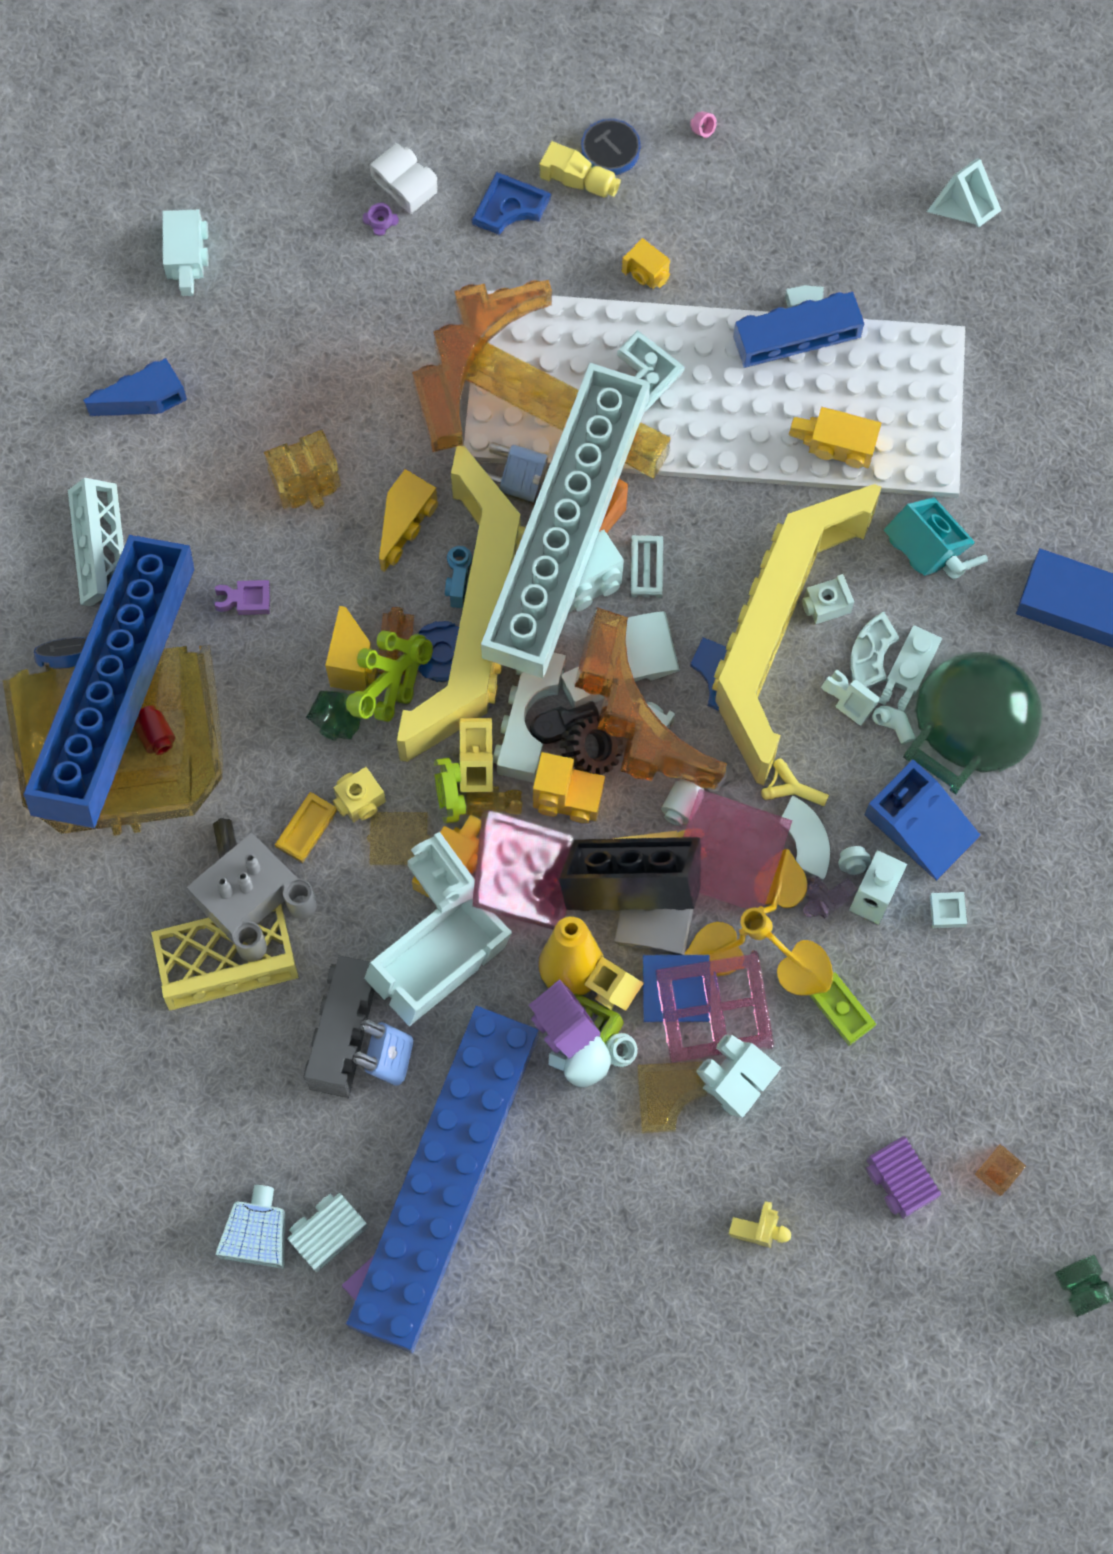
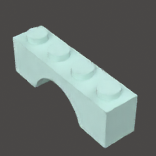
[493,652,566,783]

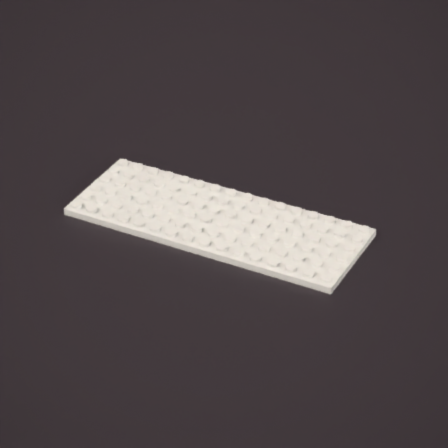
[464,290,965,498]

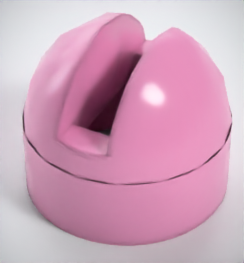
[690,112,716,137]

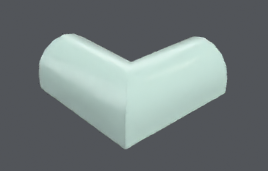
[617,330,685,414]

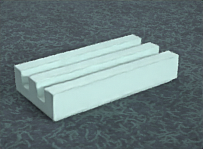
[631,535,663,598]

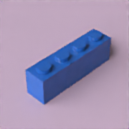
[733,291,865,368]

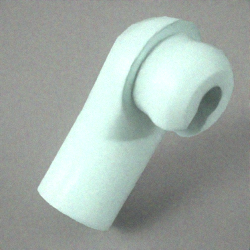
[872,706,916,745]

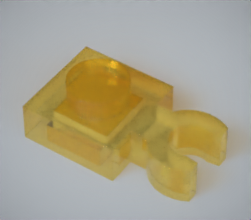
[466,786,522,817]

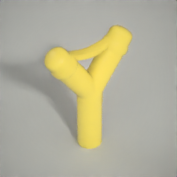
[761,758,829,807]

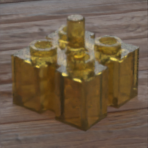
[264,429,341,510]

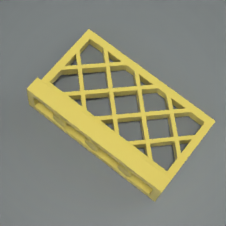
[151,904,299,1011]

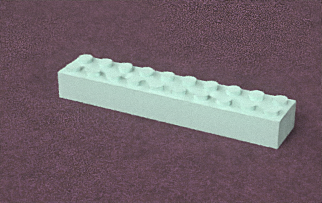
[481,363,650,678]

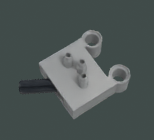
[186,818,317,962]

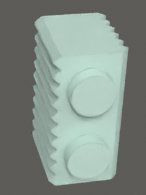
[287,1193,368,1273]

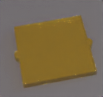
[367,812,430,865]

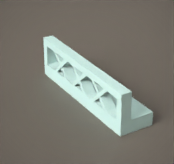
[68,478,124,606]

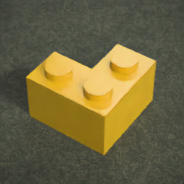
[533,752,605,823]

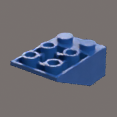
[864,760,980,881]

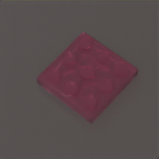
[683,789,793,910]
[472,810,573,930]

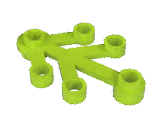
[346,630,433,722]

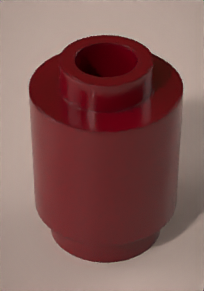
[133,705,176,755]

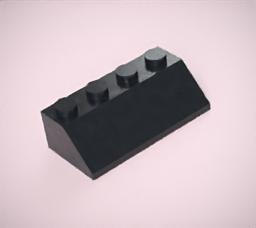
[559,837,701,911]

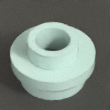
[838,846,871,875]
[606,1033,638,1067]

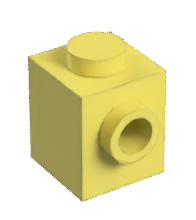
[584,956,643,1011]

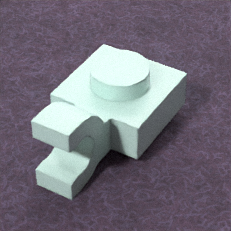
[821,670,881,726]

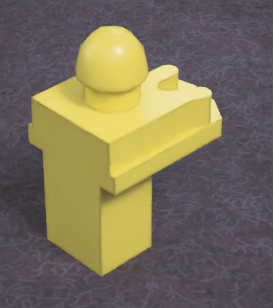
[729,1201,791,1248]

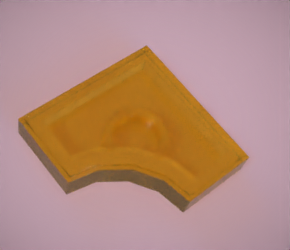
[637,1061,707,1133]

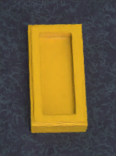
[275,792,338,863]

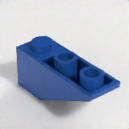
[83,358,187,416]

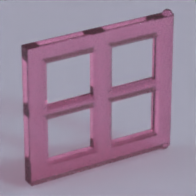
[655,950,774,1063]

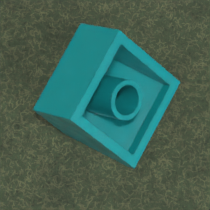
[884,497,975,576]

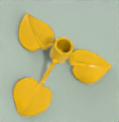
[684,849,833,996]

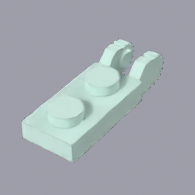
[879,625,942,711]

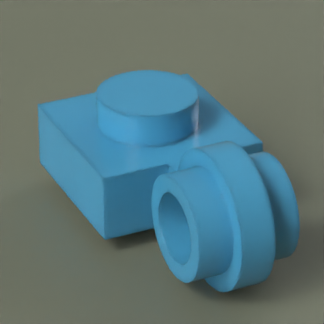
[445,546,472,608]

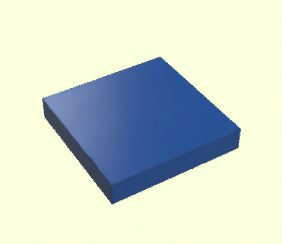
[643,955,710,1022]

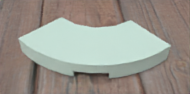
[850,612,899,689]
[778,795,830,882]

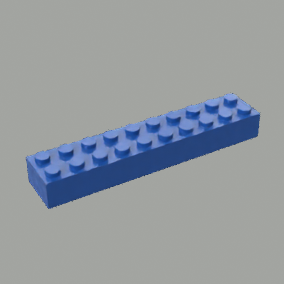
[24,535,194,828]
[346,1006,539,1354]

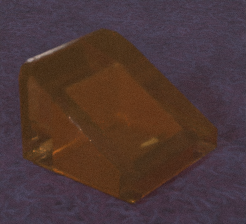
[975,1144,1026,1196]

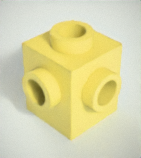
[333,767,386,823]

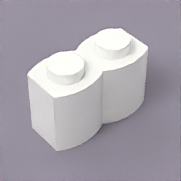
[370,143,437,214]

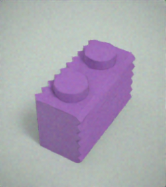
[529,980,600,1059]
[866,1136,941,1219]

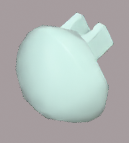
[549,1037,611,1088]

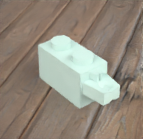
[163,209,209,296]

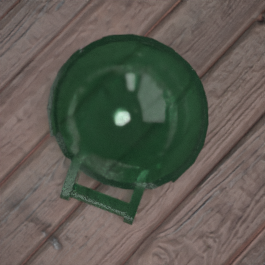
[903,652,1042,795]

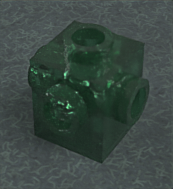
[306,690,362,741]

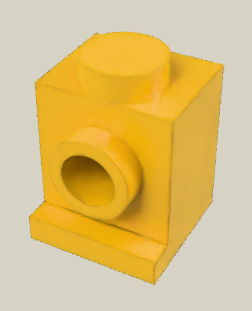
[622,238,670,289]

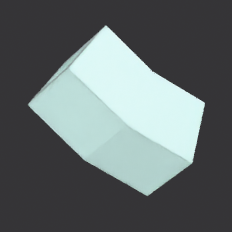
[785,285,824,308]

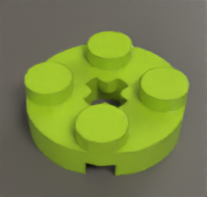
[434,757,466,824]

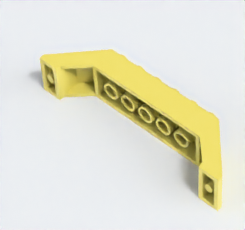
[397,445,526,762]
[712,484,882,786]

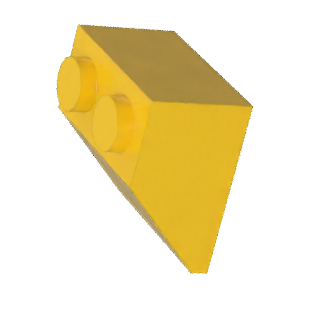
[325,606,378,692]

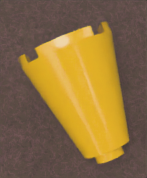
[538,917,604,996]

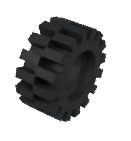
[560,716,623,775]

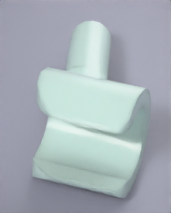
[943,555,988,579]

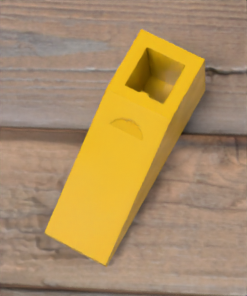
[379,469,439,572]

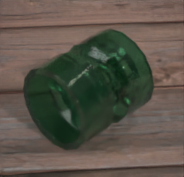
[1055,1254,1113,1318]

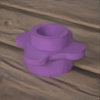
[363,203,399,236]

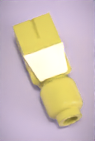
[540,141,620,197]

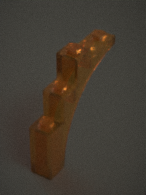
[412,279,552,453]
[574,607,727,789]

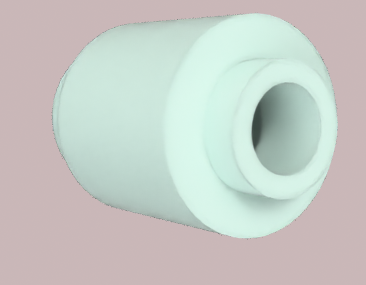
[661,776,704,826]

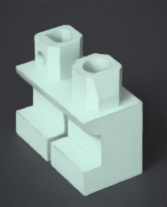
[697,1034,781,1118]

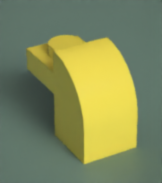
[459,718,493,792]

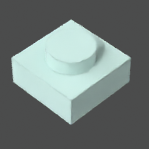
[930,892,967,928]

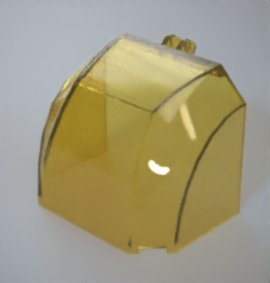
[2,644,223,836]

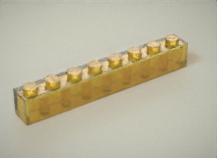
[438,325,671,479]

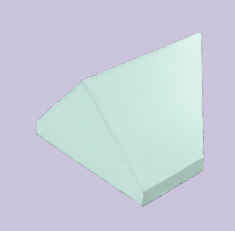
[927,158,1001,227]

